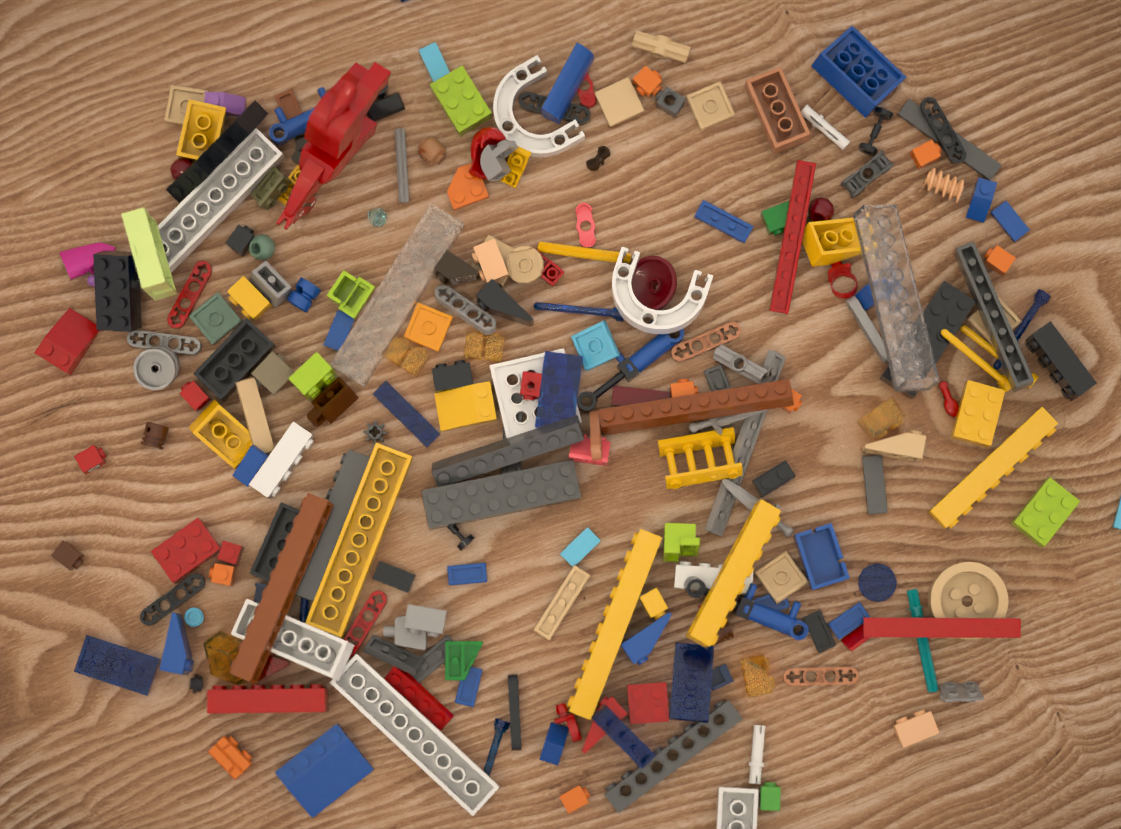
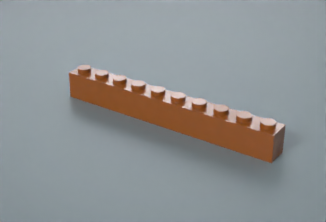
[599,379,794,435]
[230,493,334,685]

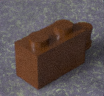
[307,376,359,427]

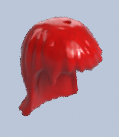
[469,127,506,180]

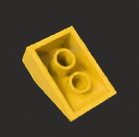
[176,99,226,161]
[802,217,870,267]
[434,381,497,431]
[189,399,252,469]

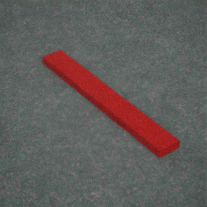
[769,160,817,314]
[863,617,1021,638]

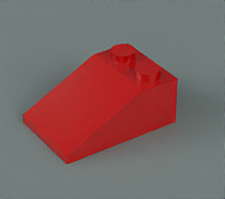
[34,307,100,376]
[582,696,628,754]

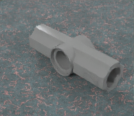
[713,344,770,384]

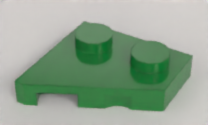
[445,641,483,680]

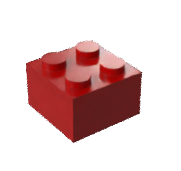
[627,682,669,724]

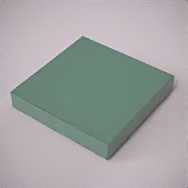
[189,292,243,345]

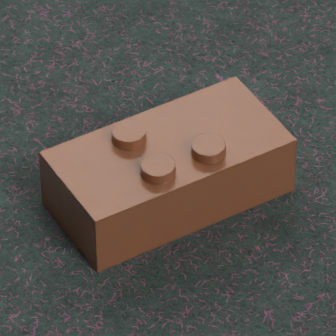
[745,66,810,154]

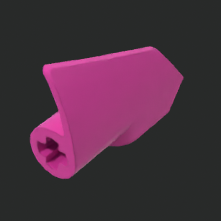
[59,242,116,280]

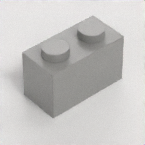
[250,261,292,308]
[404,604,447,637]

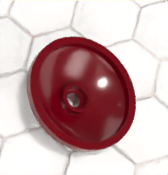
[627,256,677,310]

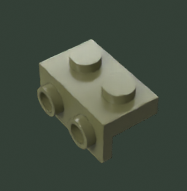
[251,166,292,210]

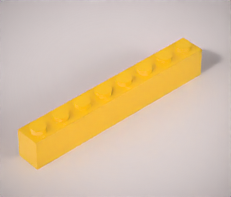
[928,407,1058,529]
[686,499,781,648]

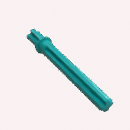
[907,589,938,693]

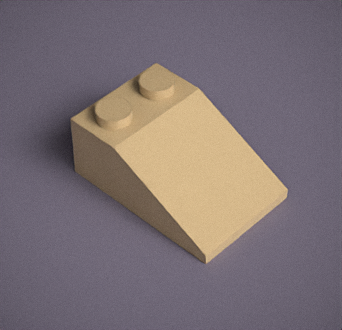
[861,430,926,462]

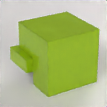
[327,270,376,320]
[663,523,700,562]

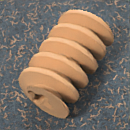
[922,167,964,203]

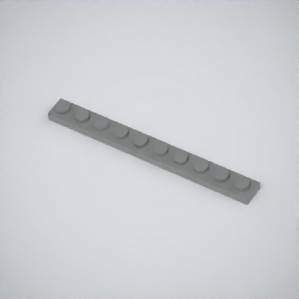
[705,350,786,537]

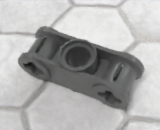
[840,150,895,199]

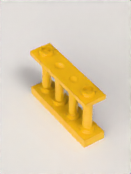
[658,427,743,489]

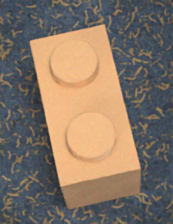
[471,239,509,283]
[892,709,939,748]

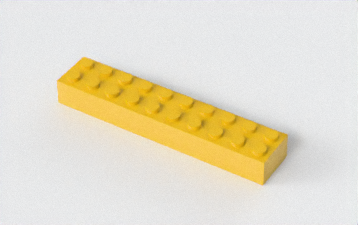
[305,443,414,638]
[567,529,662,720]

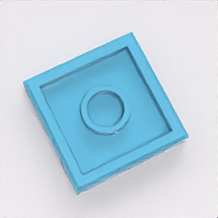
[571,321,620,371]

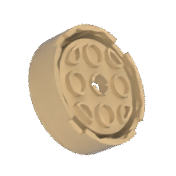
[928,562,1009,640]

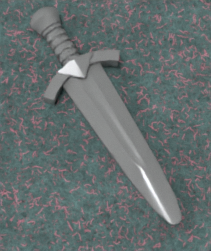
[689,409,770,435]
[721,479,793,537]

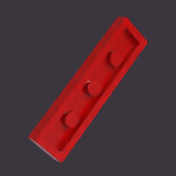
[384,666,454,731]

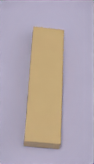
[235,377,274,453]
[534,565,591,641]

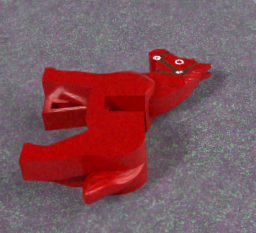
[276,62,391,230]

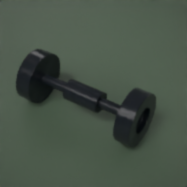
[858,107,893,156]
[447,525,475,551]

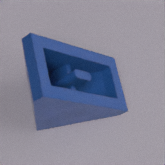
[540,722,569,765]

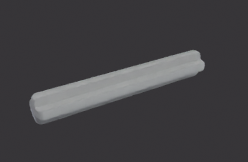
[395,128,409,203]

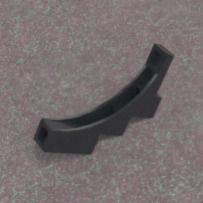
[166,100,268,203]

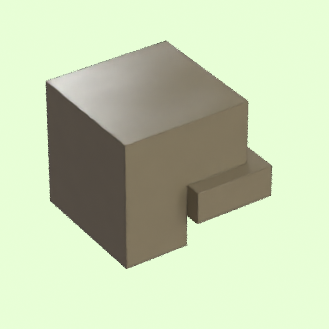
[251,351,294,395]

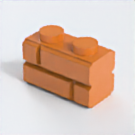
[208,735,253,780]

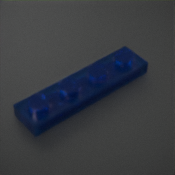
[373,381,441,448]
[591,704,656,769]

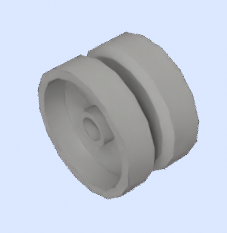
[133,345,180,390]

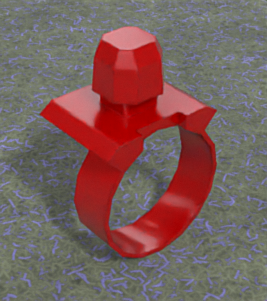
[828,261,858,299]
[554,703,582,743]

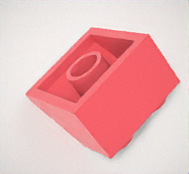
[569,434,610,466]

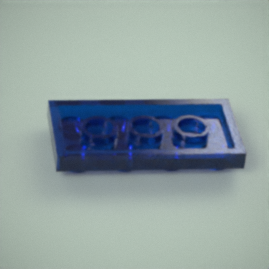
[535,351,583,428]
[74,635,161,696]
[669,643,714,723]

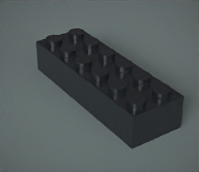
[879,281,976,400]

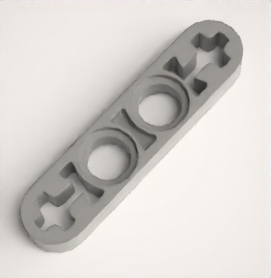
[435,285,496,335]
[845,296,892,363]
[127,330,202,355]

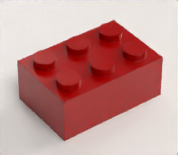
[151,518,221,584]

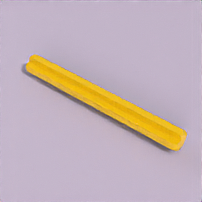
[537,242,631,264]

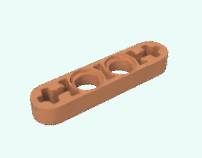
[671,322,741,362]
[590,410,602,460]
[782,667,859,686]

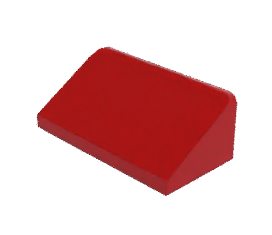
[841,624,871,652]

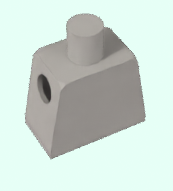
[383,616,427,650]

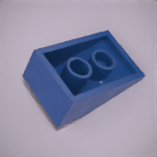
[159,612,194,675]
[620,612,671,665]

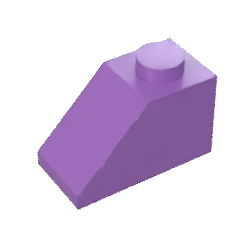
[204,92,246,116]

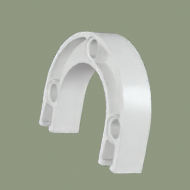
[493,55,585,157]
[612,247,713,334]

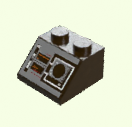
[434,250,480,285]

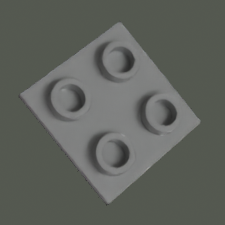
[939,681,984,702]

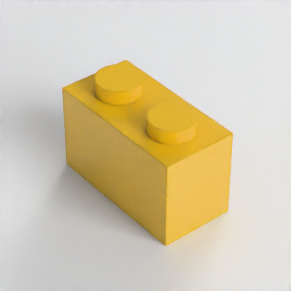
[227,276,272,321]
[639,588,668,620]

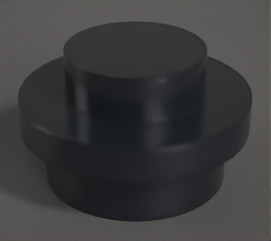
[189,674,203,694]

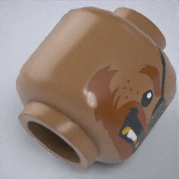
[418,137,446,166]

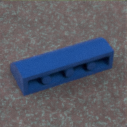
[541,43,594,125]

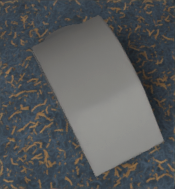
[480,140,518,182]

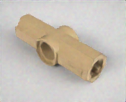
[632,31,691,64]

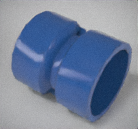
[286,277,321,313]

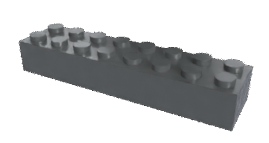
[421,460,581,531]

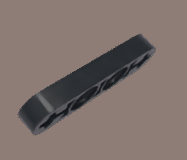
[519,92,591,125]
[920,97,966,165]
[140,574,206,625]
[508,674,521,751]

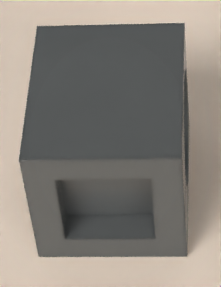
[655,87,686,118]

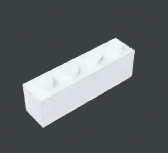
[249,422,314,499]
[674,561,753,595]

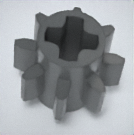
[363,420,388,445]

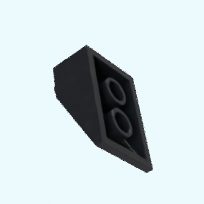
[476,279,534,327]

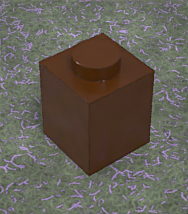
[51,541,85,571]

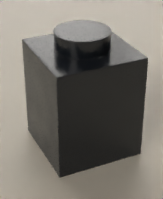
[225,224,255,257]

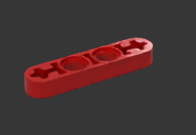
[167,261,212,329]
[343,591,387,658]

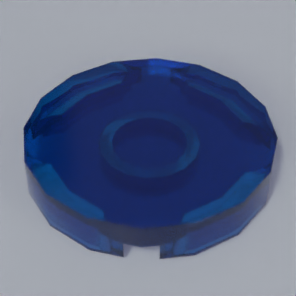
[858,563,897,602]

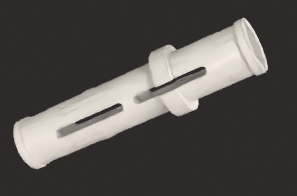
[801,104,850,150]
[748,725,766,785]

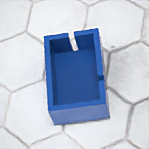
[793,523,850,591]

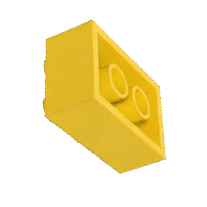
[950,380,1005,448]

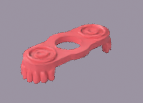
[575,202,596,248]

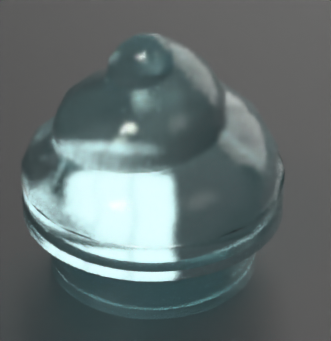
[368,208,388,227]

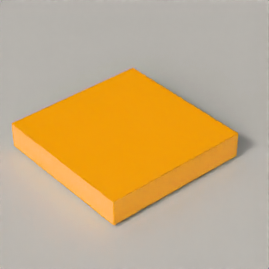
[403,303,453,352]

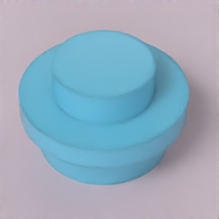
[184,608,204,627]

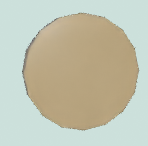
[506,246,544,284]

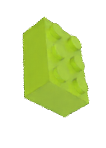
[430,66,492,137]
[288,352,338,401]
[1010,477,1080,548]

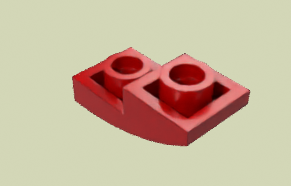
[534,248,564,287]

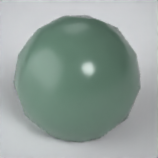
[249,234,275,261]

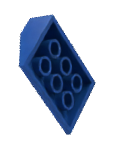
[811,26,906,118]
[275,724,374,818]

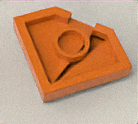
[447,163,489,211]

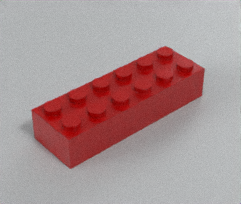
[207,684,328,714]

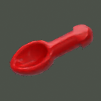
[939,381,959,417]

